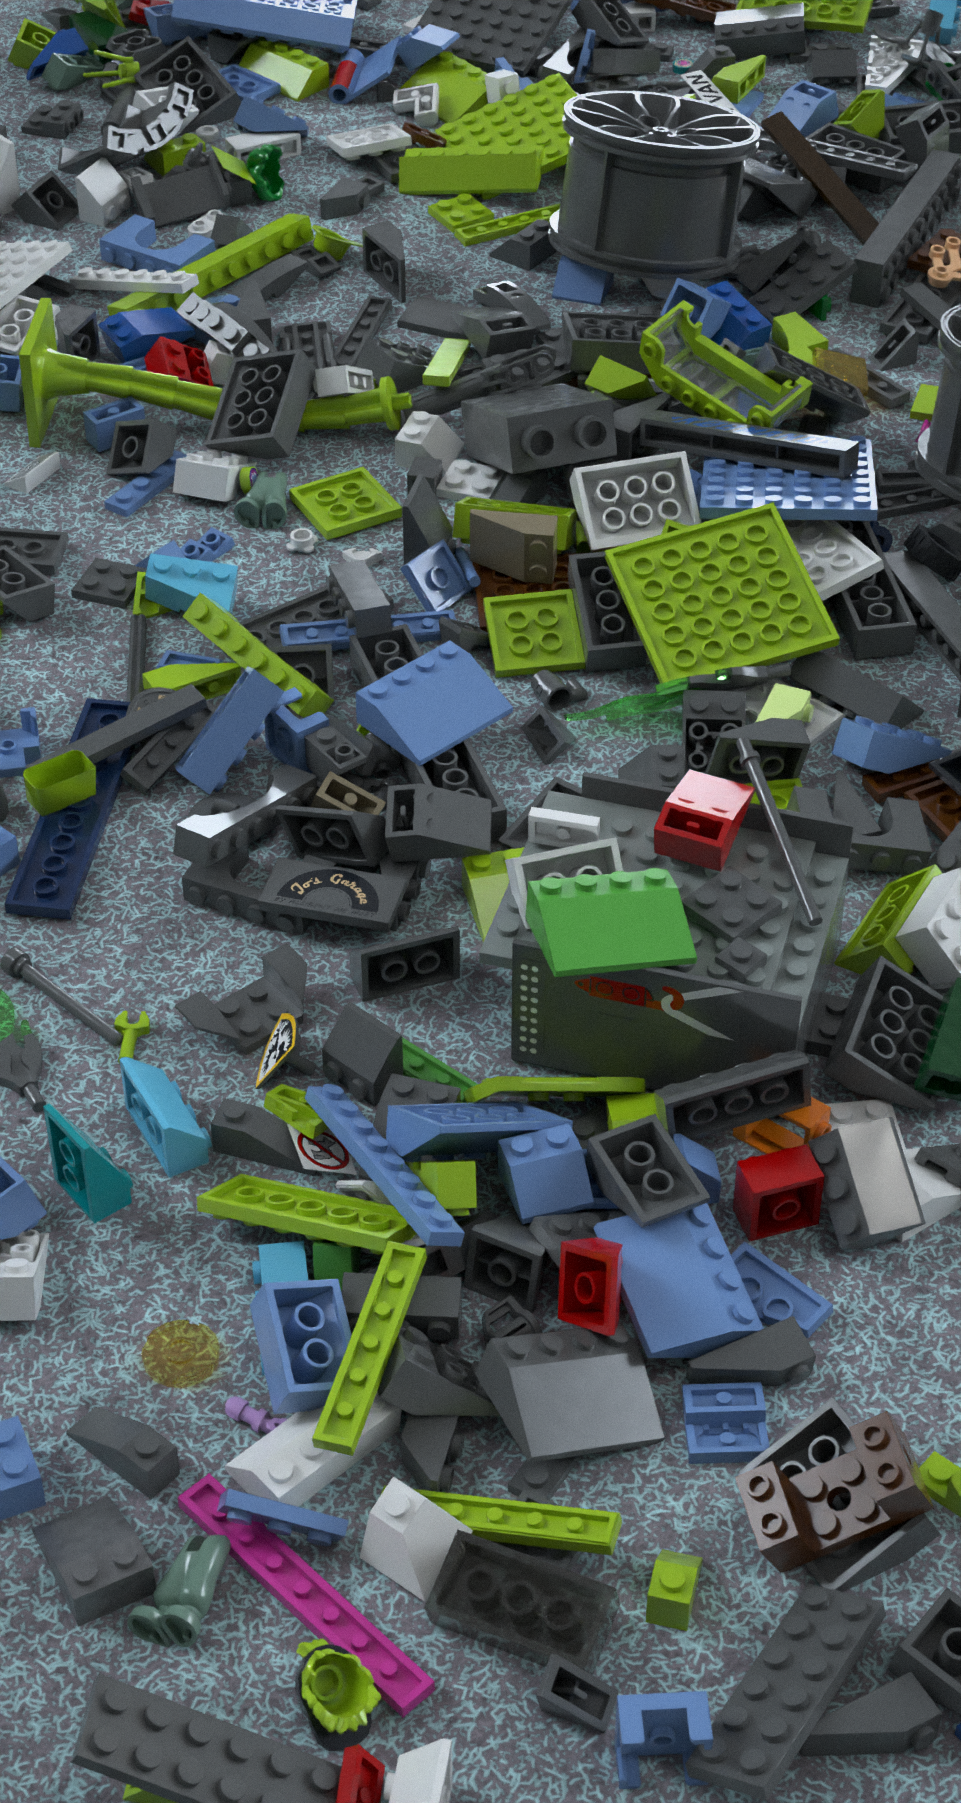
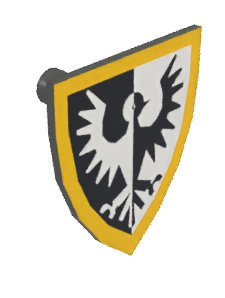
[255,1013,316,1089]

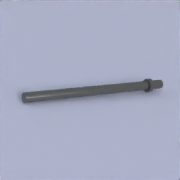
[736,737,823,926]

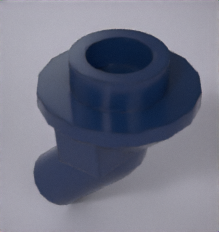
[869,521,893,552]

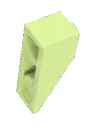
[755,683,814,725]

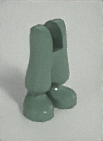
[234,471,288,529]
[127,1534,231,1648]

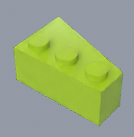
[405,1159,477,1216]

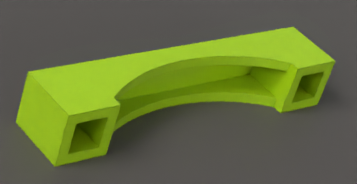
[182,592,334,718]

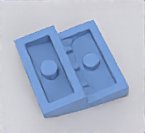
[682,1382,770,1464]

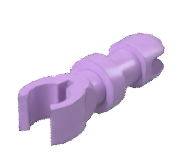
[225,1396,287,1435]

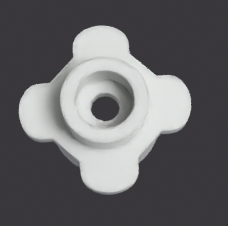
[286,528,318,553]

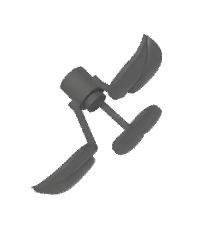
[873,9,961,70]

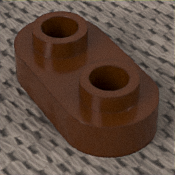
[402,122,447,148]

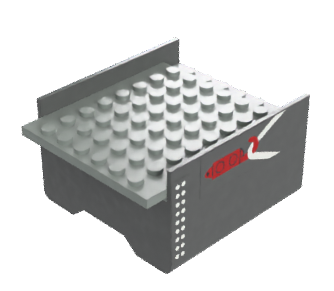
[479,772,854,1117]

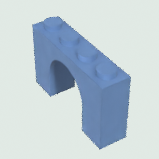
[99,215,215,273]

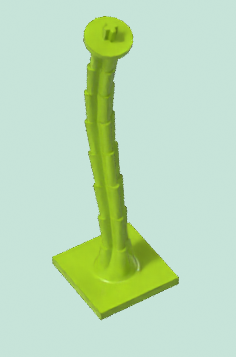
[19,298,413,448]

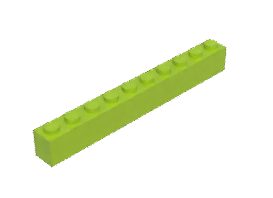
[107,213,314,316]

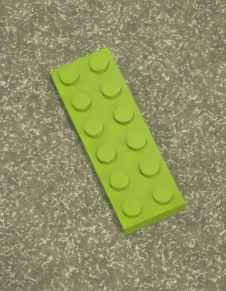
[197,1174,417,1255]

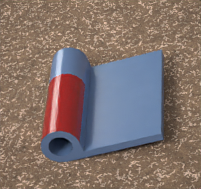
[328,35,402,104]

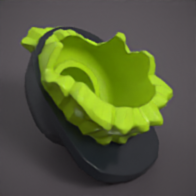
[295,1638,381,1751]

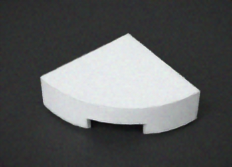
[342,548,383,567]

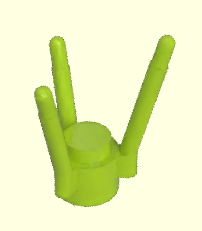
[83,50,140,89]

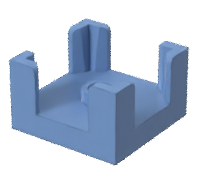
[264,687,329,773]
[0,707,41,778]
[614,1691,713,1789]

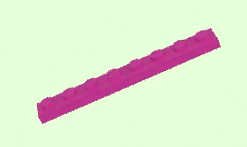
[178,1474,435,1718]

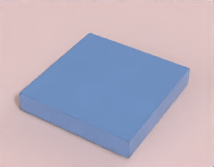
[400,539,473,612]

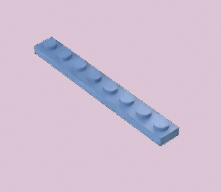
[305,1084,465,1246]

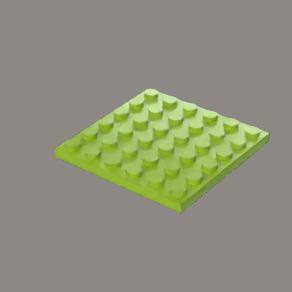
[434,73,578,200]
[605,502,840,696]

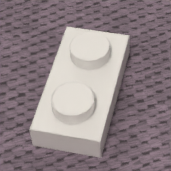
[528,807,600,848]

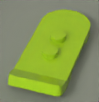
[463,1076,645,1103]

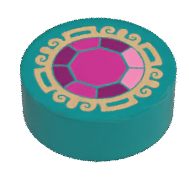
[672,58,694,75]

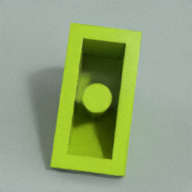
[645,1549,703,1631]

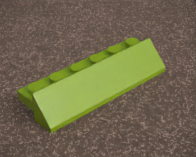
[399,145,545,195]

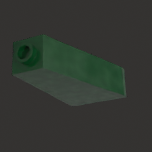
[69,11,128,64]
[914,977,961,1101]

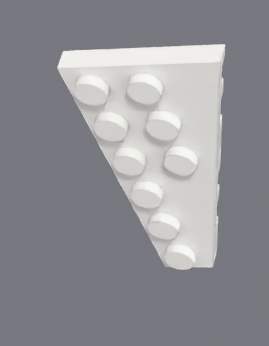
[865,36,930,94]

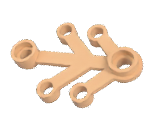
[927,236,961,288]

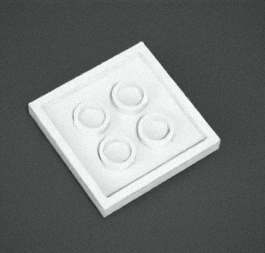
[326,123,412,160]

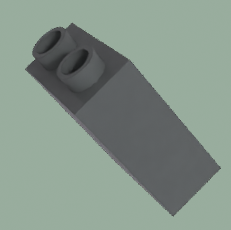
[461,383,617,474]

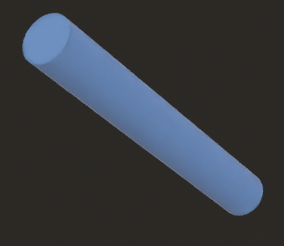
[455,547,481,587]

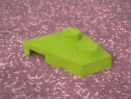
[263,1084,329,1139]

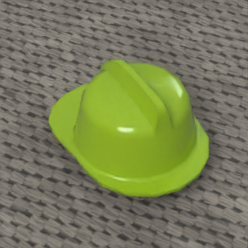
[312,225,363,261]

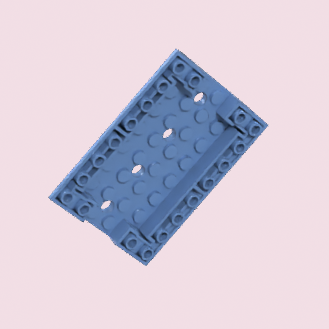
[171,0,357,53]

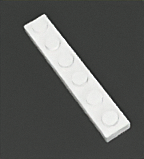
[69,267,199,294]

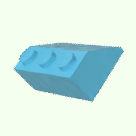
[119,1057,212,1178]

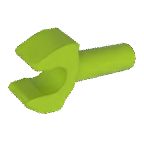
[114,1010,151,1064]

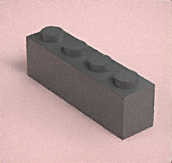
[326,560,392,638]

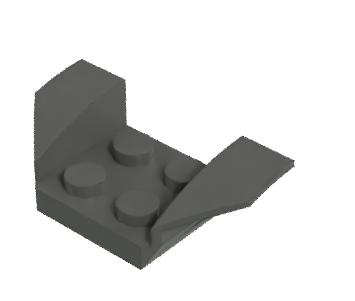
[175,943,308,1055]

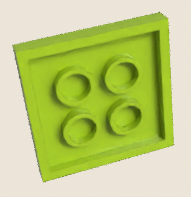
[289,467,402,540]
[483,589,585,678]

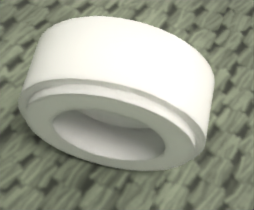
[196,125,219,142]

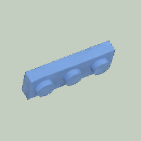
[217,1489,349,1546]

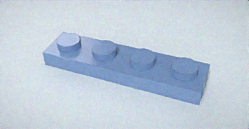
[104,450,186,517]

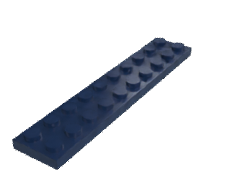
[4,698,136,920]

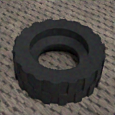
[904,524,961,582]

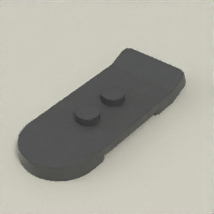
[279,321,336,391]

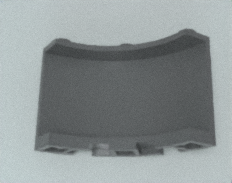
[58,82,194,175]

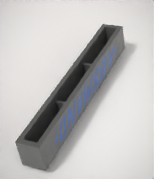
[640,410,859,479]

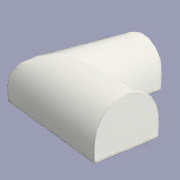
[393,83,439,127]

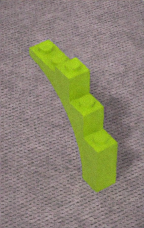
[771,312,829,411]

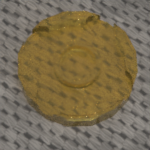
[141,1319,220,1388]

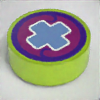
[239,466,258,495]

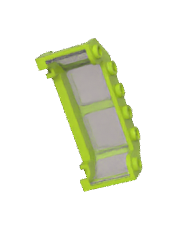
[639,300,813,428]

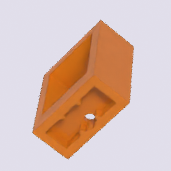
[733,1097,832,1154]

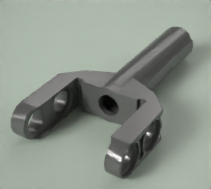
[99,62,144,136]
[403,345,556,420]

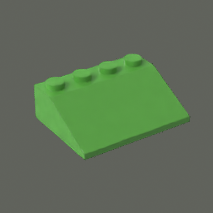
[525,868,697,977]

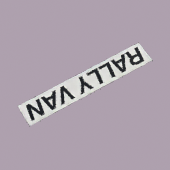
[681,70,764,153]

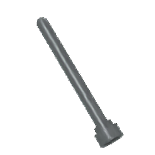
[0,947,123,1046]

